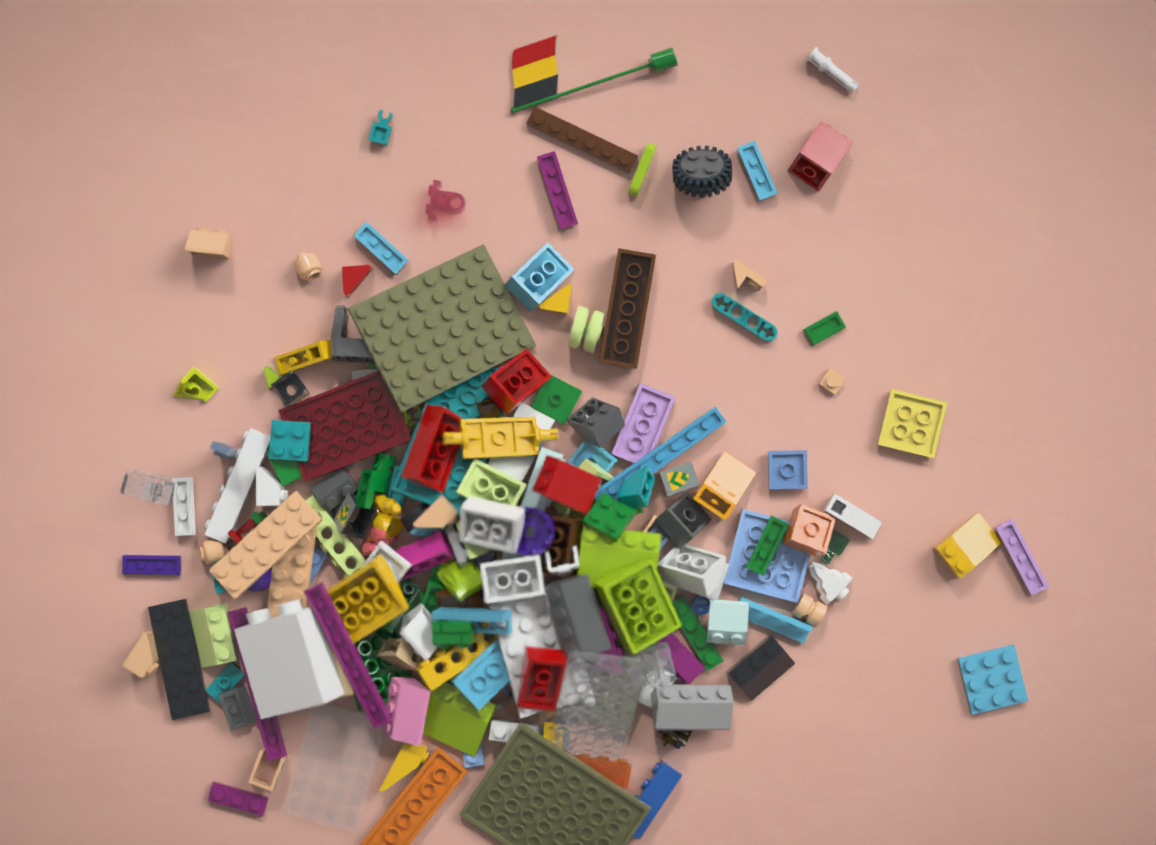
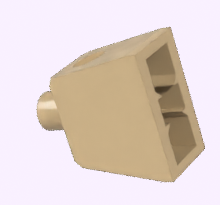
[377,638,423,670]

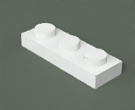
[172,477,196,536]

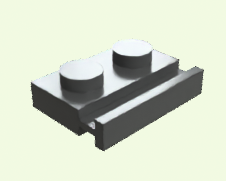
[218,684,257,731]

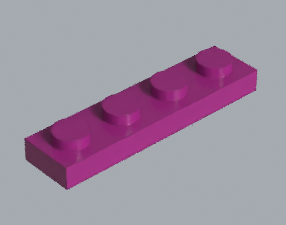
[537,151,578,230]

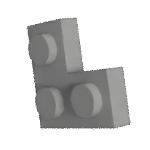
[445,526,469,568]

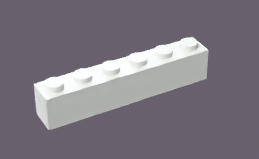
[204,428,270,544]

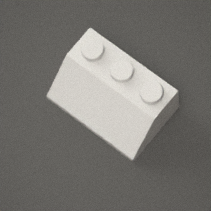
[460,496,525,554]
[658,544,726,597]

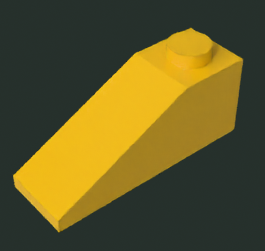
[274,339,332,375]
[379,742,429,792]

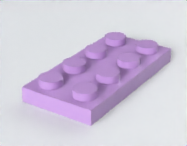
[611,383,676,463]

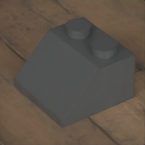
[655,491,712,548]

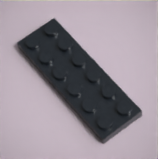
[148,598,211,720]

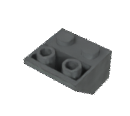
[567,397,625,448]
[310,468,358,519]

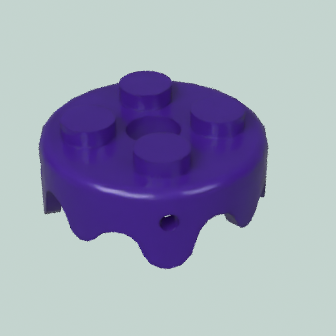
[516,507,555,556]

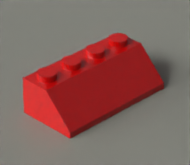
[401,405,463,493]

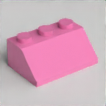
[382,677,430,746]

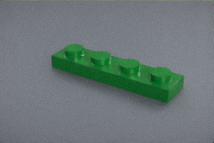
[672,595,723,671]

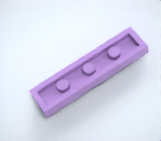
[995,519,1049,596]

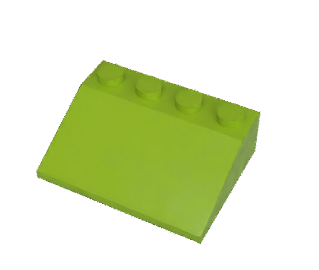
[578,525,661,589]
[594,558,682,655]
[421,680,498,757]

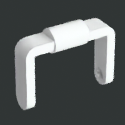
[546,546,580,574]

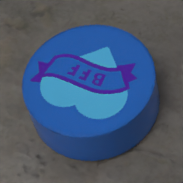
[691,596,710,615]

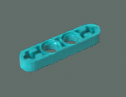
[711,293,777,341]

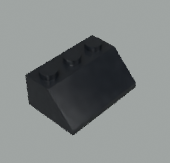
[727,634,795,701]

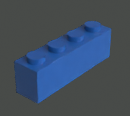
[633,760,682,840]

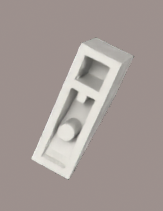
[489,718,543,742]

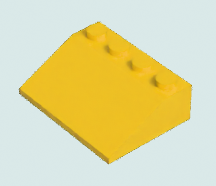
[326,554,408,643]

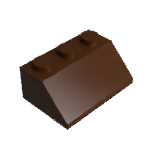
[537,512,585,577]

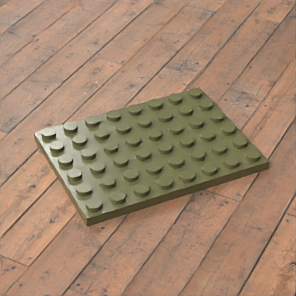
[347,244,536,413]
[459,722,651,845]

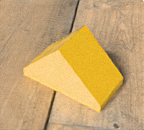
[538,284,572,315]

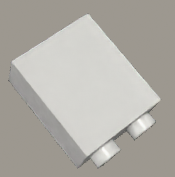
[234,599,344,719]

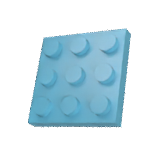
[957,644,1028,715]

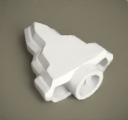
[808,562,853,606]

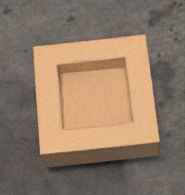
[819,368,845,395]

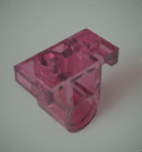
[425,180,466,221]

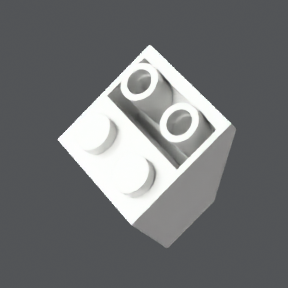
[401,603,438,661]

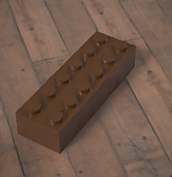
[599,248,656,370]

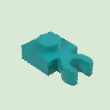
[368,110,393,146]

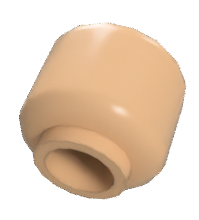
[294,252,322,281]
[199,539,228,566]

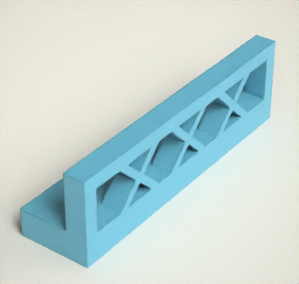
[738,596,813,643]
[432,607,512,634]

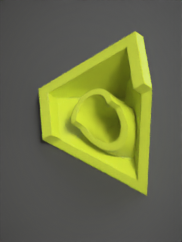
[172,367,219,402]

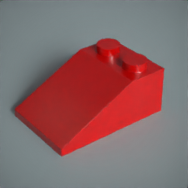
[481,348,552,415]
[517,646,567,711]

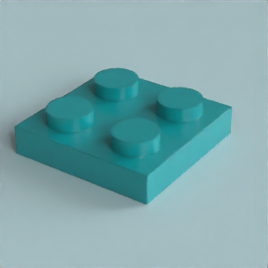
[269,420,311,461]

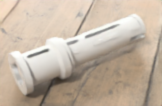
[806,47,859,94]

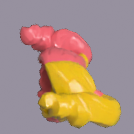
[361,494,403,558]

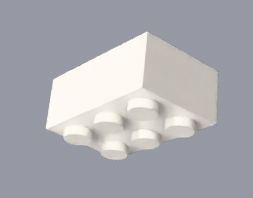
[481,555,545,603]

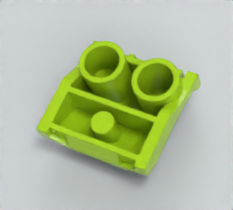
[437,556,484,601]

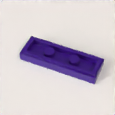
[122,555,181,575]

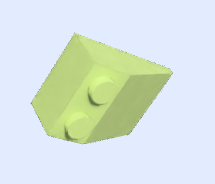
[456,459,526,507]

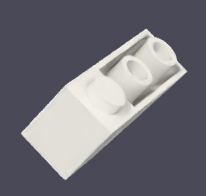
[823,494,882,539]

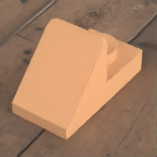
[732,259,767,290]

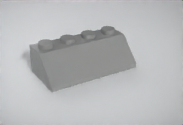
[651,685,733,730]

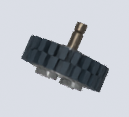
[672,146,732,198]

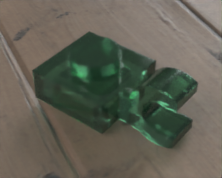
[821,530,850,564]

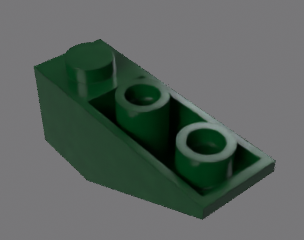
[373,579,421,640]

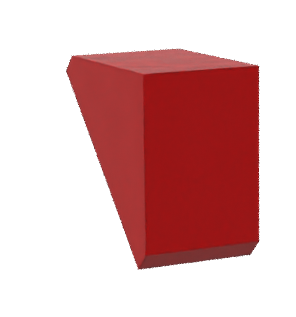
[342,265,373,298]

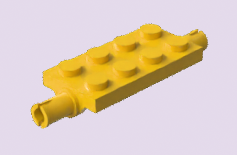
[442,417,558,459]

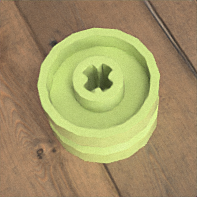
[568,306,605,353]

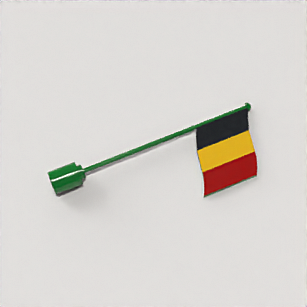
[510,35,678,114]

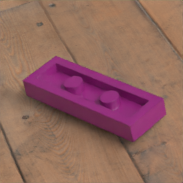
[207,781,269,816]

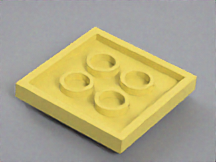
[877,389,948,458]

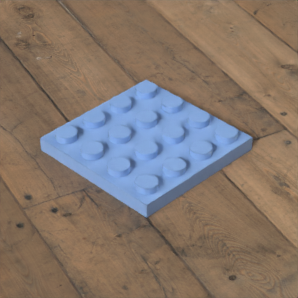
[723,509,810,603]

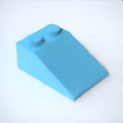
[505,243,575,312]

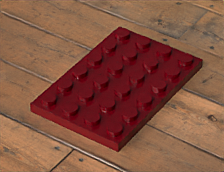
[278,371,412,482]

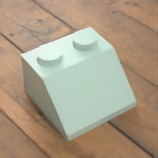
[707,600,749,645]

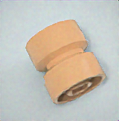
[792,593,827,628]

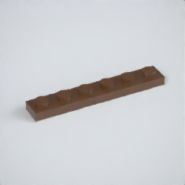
[526,106,638,173]

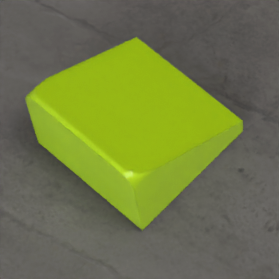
[264,366,280,390]

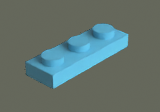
[737,141,777,201]
[353,222,409,275]

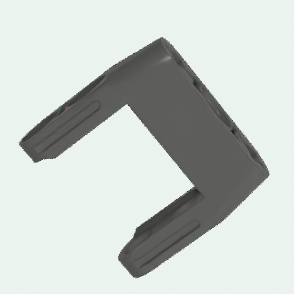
[331,305,375,364]

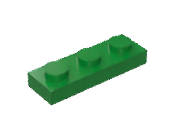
[746,515,789,576]

